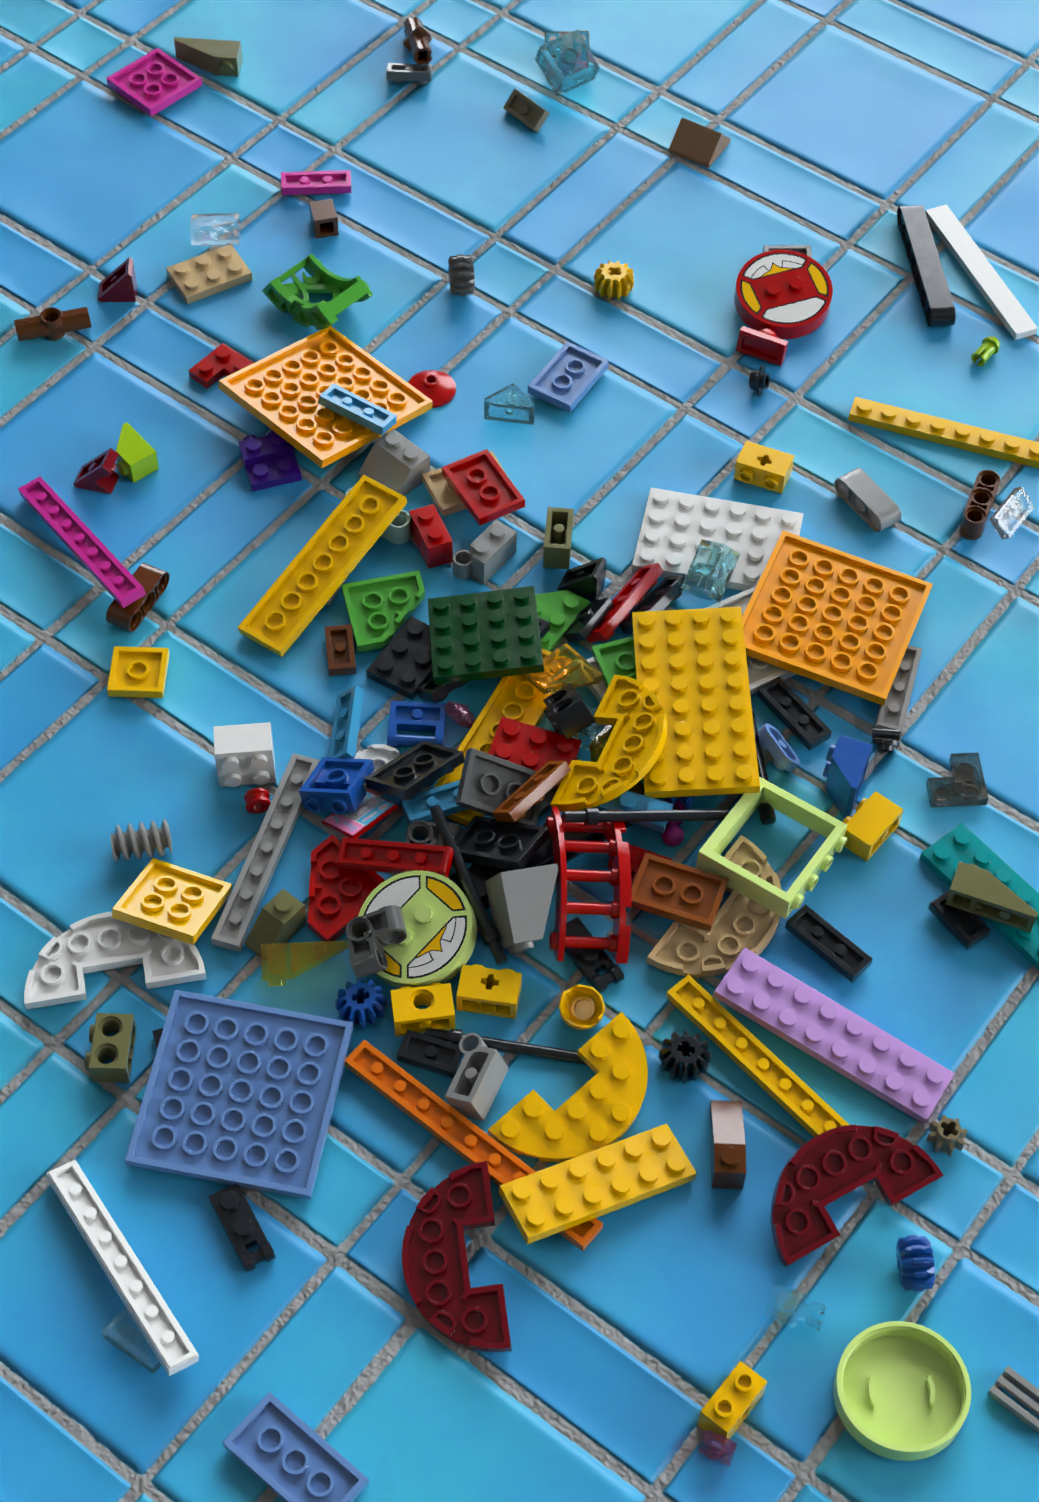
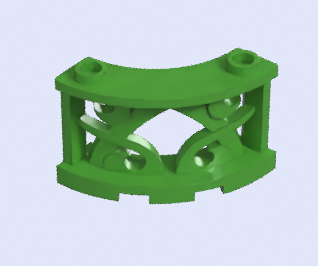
[262,254,373,330]

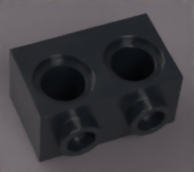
[543,683,596,739]

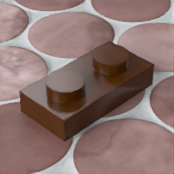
[325,624,356,676]

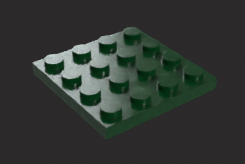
[428,586,544,685]

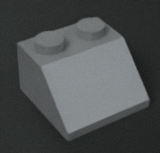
[358,429,430,496]

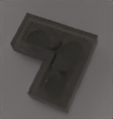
[926,752,988,808]

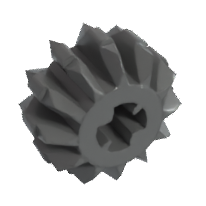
[448,254,475,296]

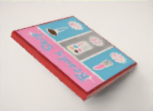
[322,790,398,839]

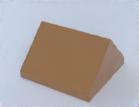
[669,117,731,168]

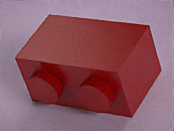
[409,504,453,569]

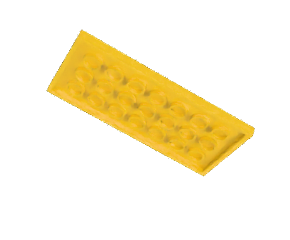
[632,607,760,798]

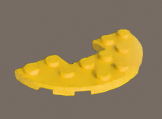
[550,674,667,812]
[488,1012,648,1163]

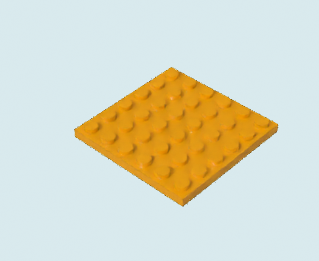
[219,326,433,468]
[742,530,933,706]

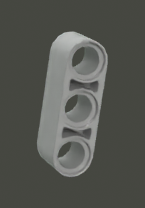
[834,468,901,532]

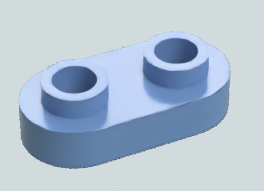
[758,723,800,772]

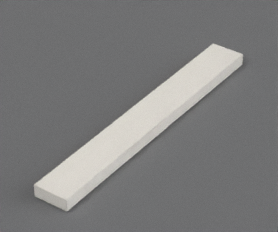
[925,204,1038,340]
[46,1160,199,1376]

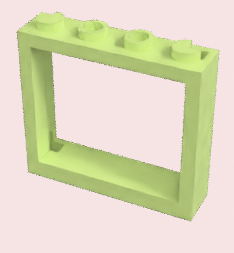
[696,777,848,919]

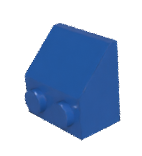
[823,735,873,819]

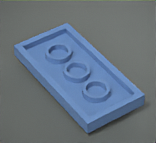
[222,1392,369,1502]

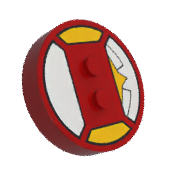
[734,250,833,339]

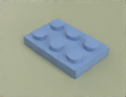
[528,341,609,413]

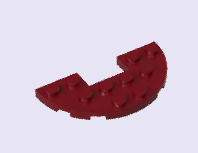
[771,1124,944,1267]
[402,1161,512,1352]

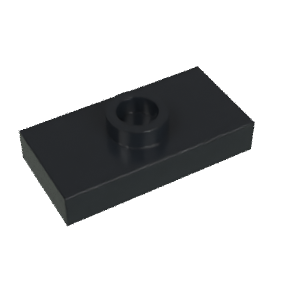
[563,598,614,642]
[928,891,991,950]

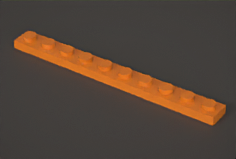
[344,1039,603,1252]

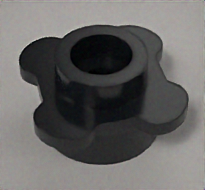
[749,366,770,396]

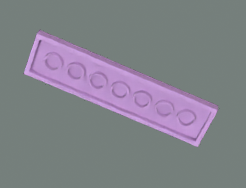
[713,947,955,1124]

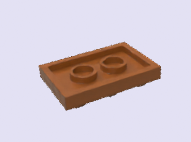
[632,853,729,932]

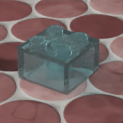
[535,29,600,96]

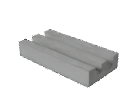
[987,1366,1039,1434]

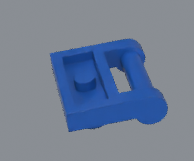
[387,701,446,748]

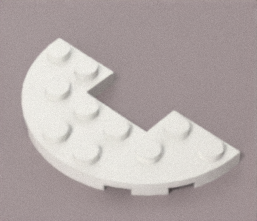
[24,912,207,1010]

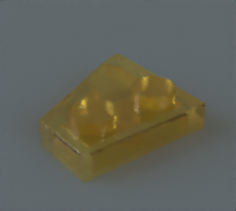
[526,643,602,695]

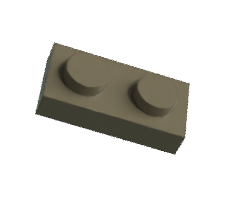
[503,88,550,132]

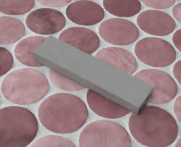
[874,645,922,734]

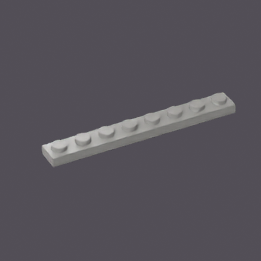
[211,753,320,952]

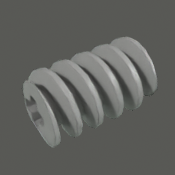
[111,819,173,862]

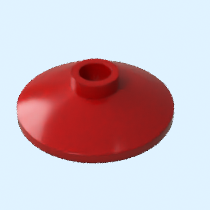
[408,370,456,408]

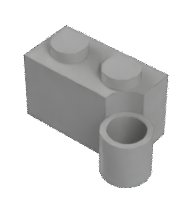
[453,520,517,584]
[445,1033,509,1121]

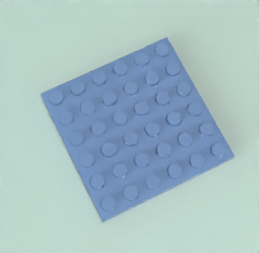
[125,989,353,1200]

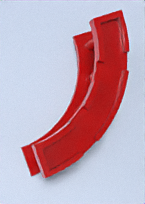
[545,807,632,964]

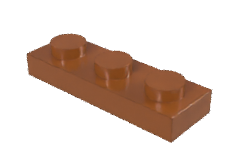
[492,761,571,823]

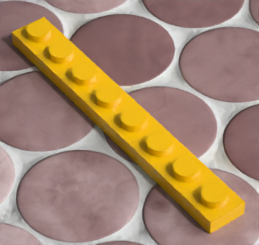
[848,397,1039,469]
[666,974,849,1137]

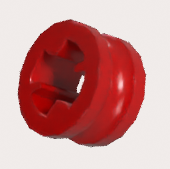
[244,788,271,814]

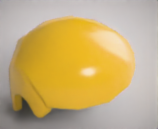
[558,984,605,1030]

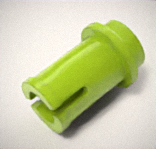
[971,336,1000,366]

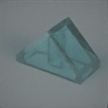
[484,383,535,425]

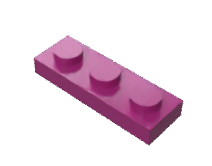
[281,170,351,195]

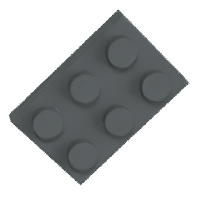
[455,748,541,825]

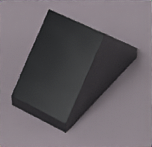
[557,557,607,602]

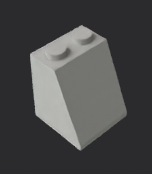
[485,864,558,954]

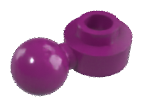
[662,798,685,847]

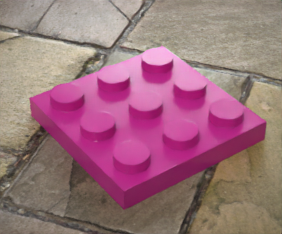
[106,48,202,117]

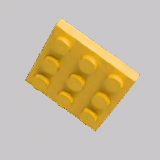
[112,858,232,945]

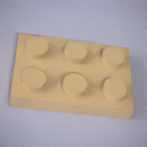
[166,244,253,304]
[422,451,506,516]

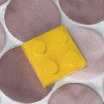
[107,646,170,698]

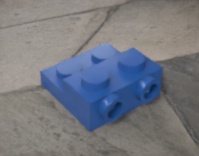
[299,757,375,815]

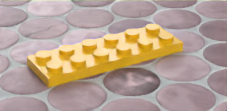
[499,1123,697,1244]

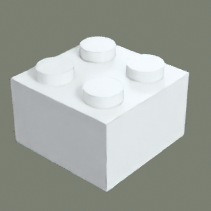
[213,722,276,787]

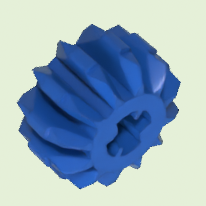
[335,978,387,1030]
[896,1235,935,1292]

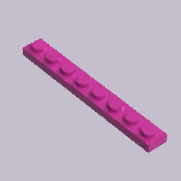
[18,476,146,608]

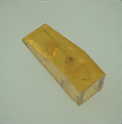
[260,940,349,986]

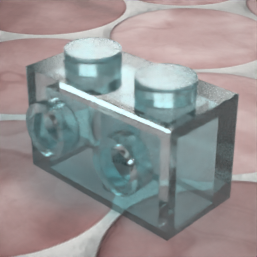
[681,539,740,603]

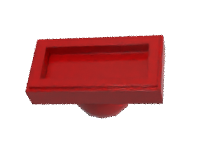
[736,326,788,366]

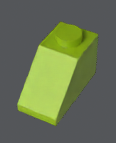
[116,422,159,483]

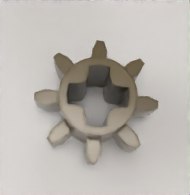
[927,1115,967,1157]

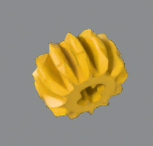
[594,260,634,300]

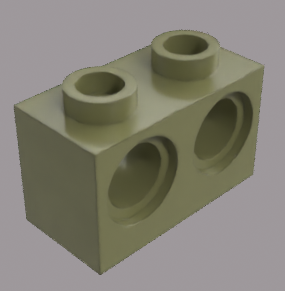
[85,1013,137,1083]

